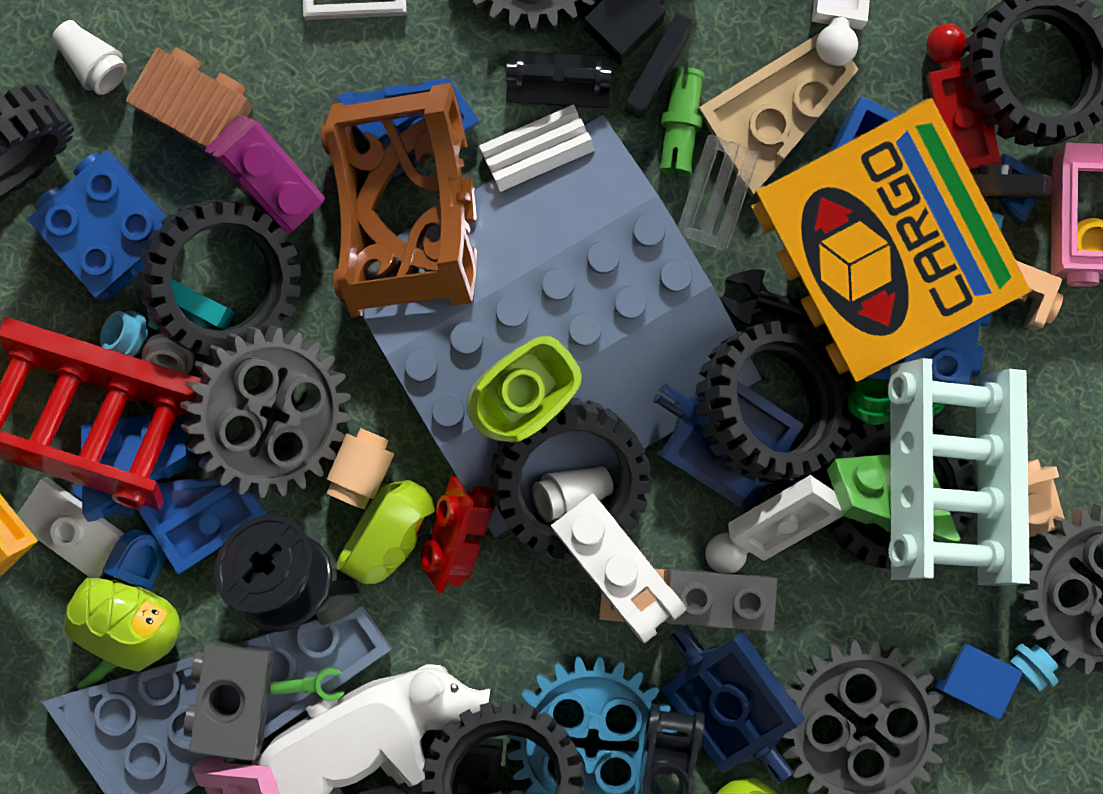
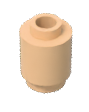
[327,428,394,509]

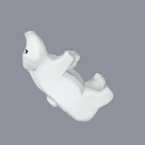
[252,664,491,794]

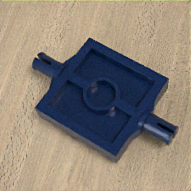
[653,381,807,512]
[661,625,806,785]

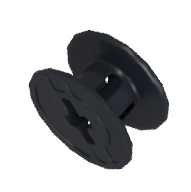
[214,515,333,632]

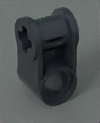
[639,704,705,794]

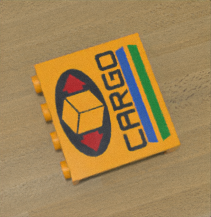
[751,98,1031,382]

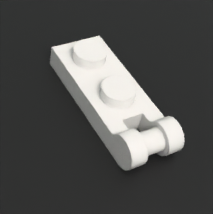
[551,493,686,644]

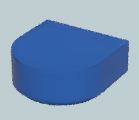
[102,530,166,591]

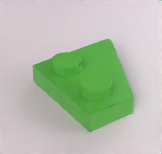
[827,454,961,544]

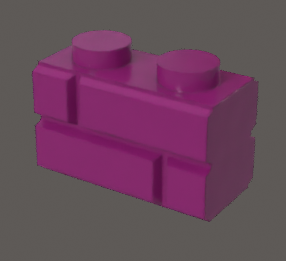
[204,115,325,234]

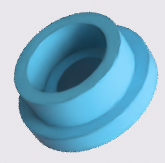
[100,310,148,357]
[1009,643,1059,693]

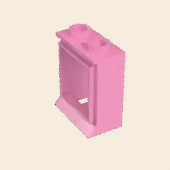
[1051,142,1103,287]

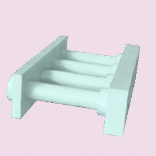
[888,358,1030,586]

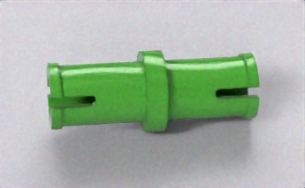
[659,67,705,176]

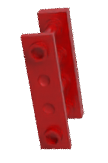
[0,317,202,510]

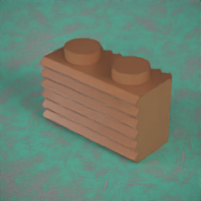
[125,47,253,149]

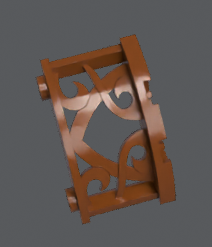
[321,83,477,317]

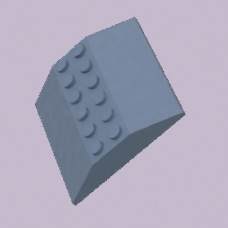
[362,115,761,537]

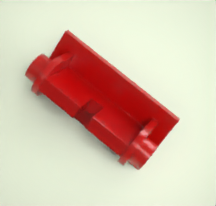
[421,476,496,593]

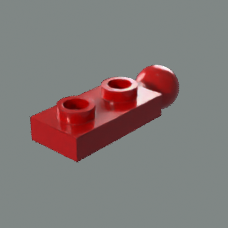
[925,24,1002,172]

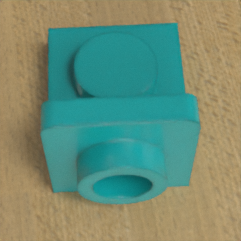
[147,279,235,332]

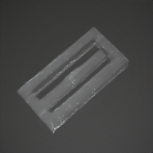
[678,134,760,251]

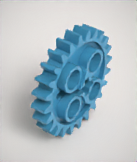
[507,655,676,794]

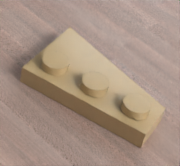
[698,32,858,197]

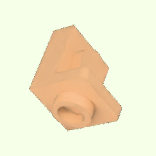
[1015,261,1063,331]
[1028,459,1065,537]

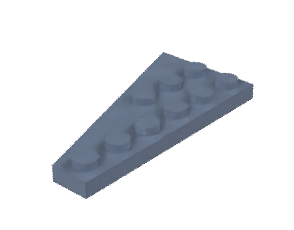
[42,606,392,794]

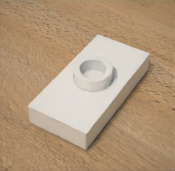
[17,477,125,579]

